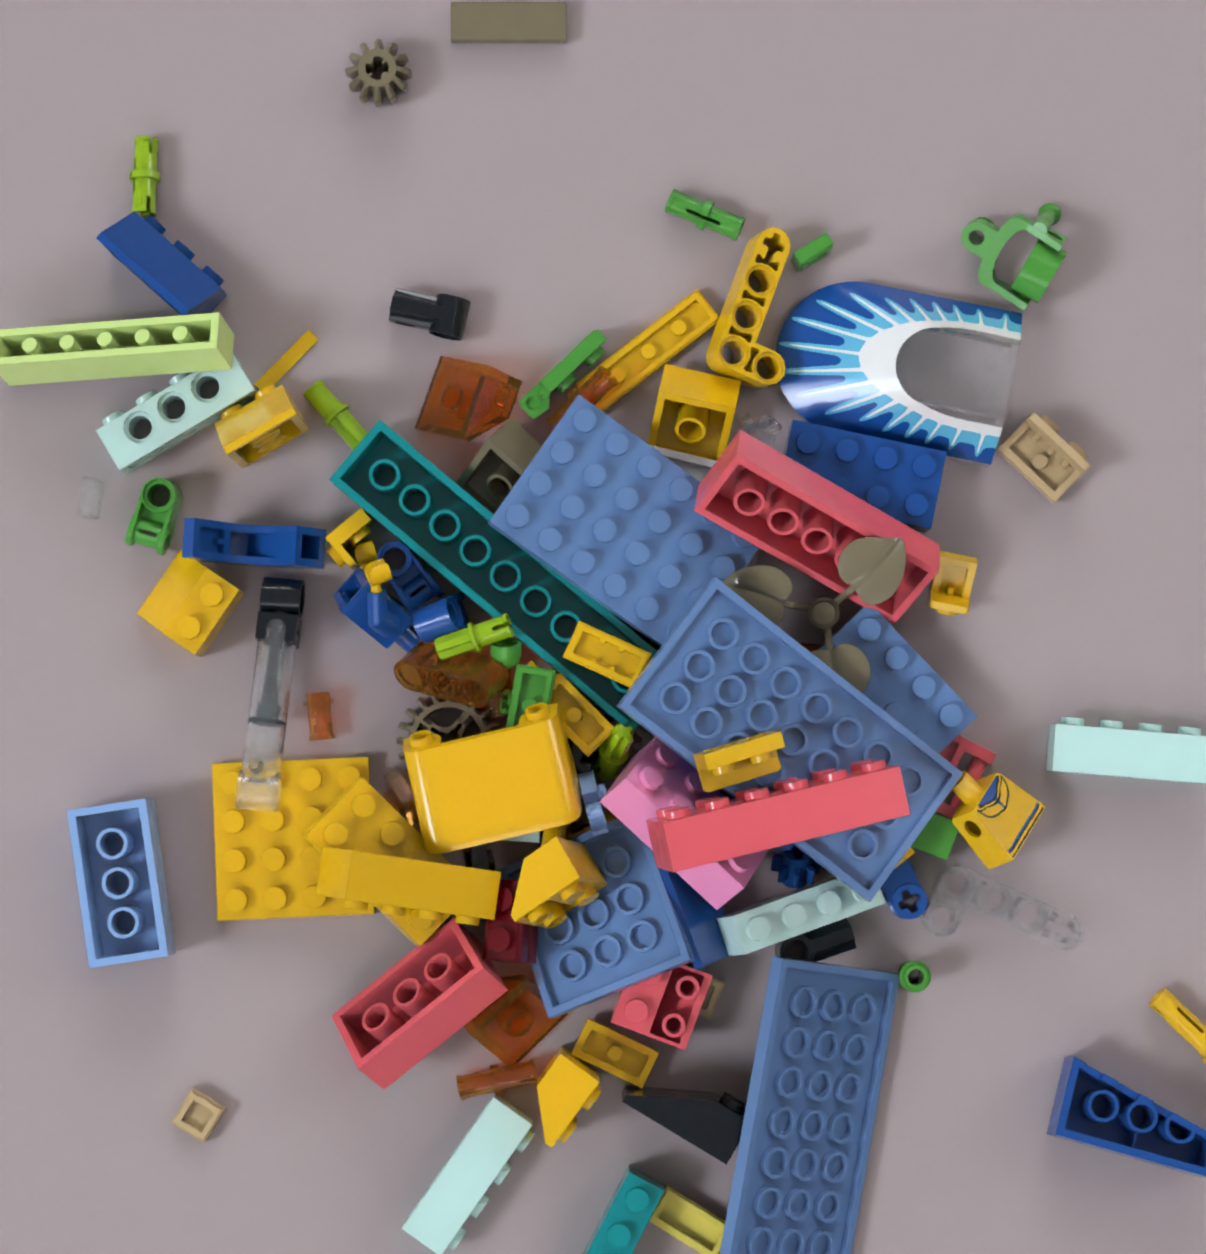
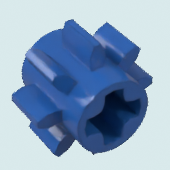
[771,846,821,889]

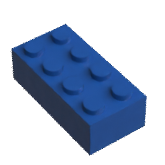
[784,420,947,533]

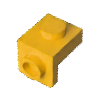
[929,551,978,616]

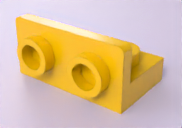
[693,731,785,792]

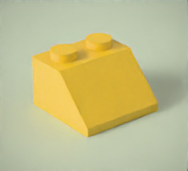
[647,364,741,461]
[137,549,245,657]

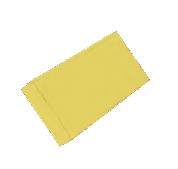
[649,1184,725,1254]

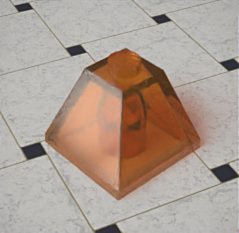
[415,356,522,442]
[464,974,568,1069]

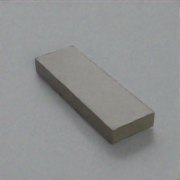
[451,2,567,43]

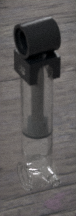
[235,577,305,812]

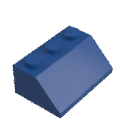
[96,211,227,315]
[654,858,729,970]

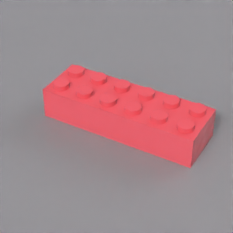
[694,429,940,624]
[646,759,910,872]

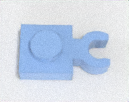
[578,770,608,836]

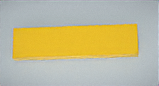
[575,289,719,412]

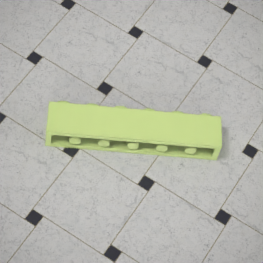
[0,312,234,386]

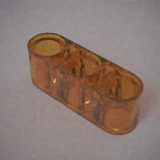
[394,641,510,708]

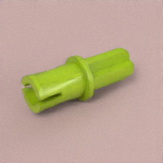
[303,380,368,450]
[434,613,515,660]
[592,723,634,781]

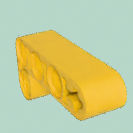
[706,227,791,390]

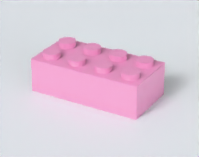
[600,737,769,910]

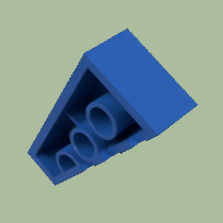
[1046,1056,1206,1177]

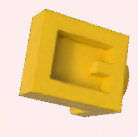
[325,508,374,570]

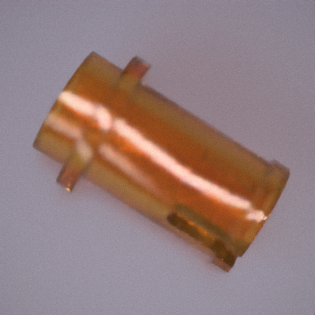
[303,692,335,741]

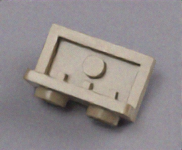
[996,412,1091,504]

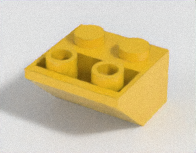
[511,836,607,929]
[537,1046,601,1148]

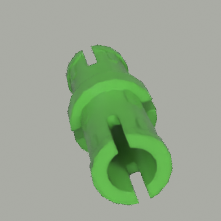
[665,189,745,241]

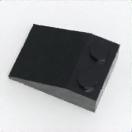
[622,1085,745,1164]

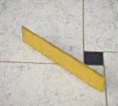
[254,330,319,390]

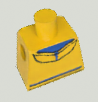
[952,771,1045,870]

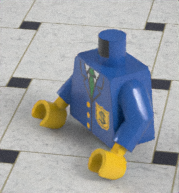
[333,540,421,652]

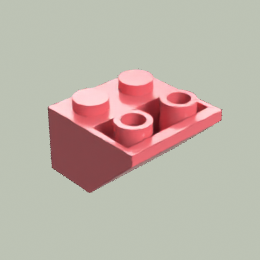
[610,964,713,1050]

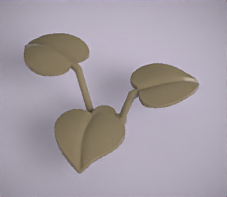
[723,537,906,693]

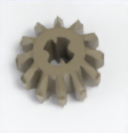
[345,39,412,107]

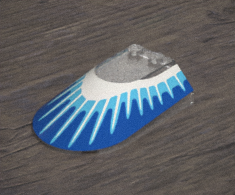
[775,282,1022,467]

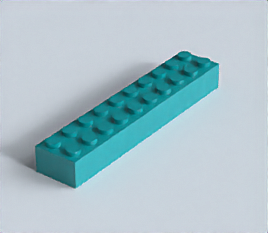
[329,420,657,730]

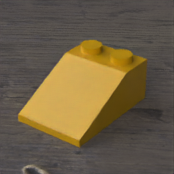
[214,384,310,468]

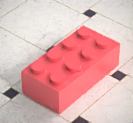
[332,917,508,1090]

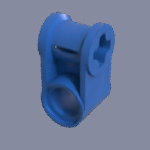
[377,541,444,615]
[412,593,475,643]
[881,858,927,919]

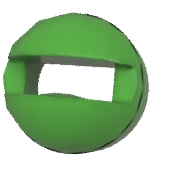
[490,638,522,669]

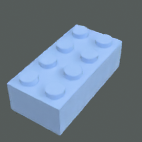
[67,798,176,968]

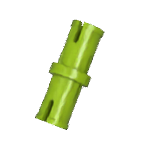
[129,136,161,218]

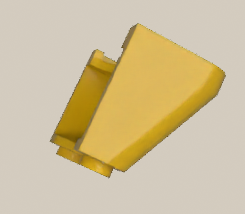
[402,703,582,854]

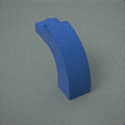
[182,518,326,569]

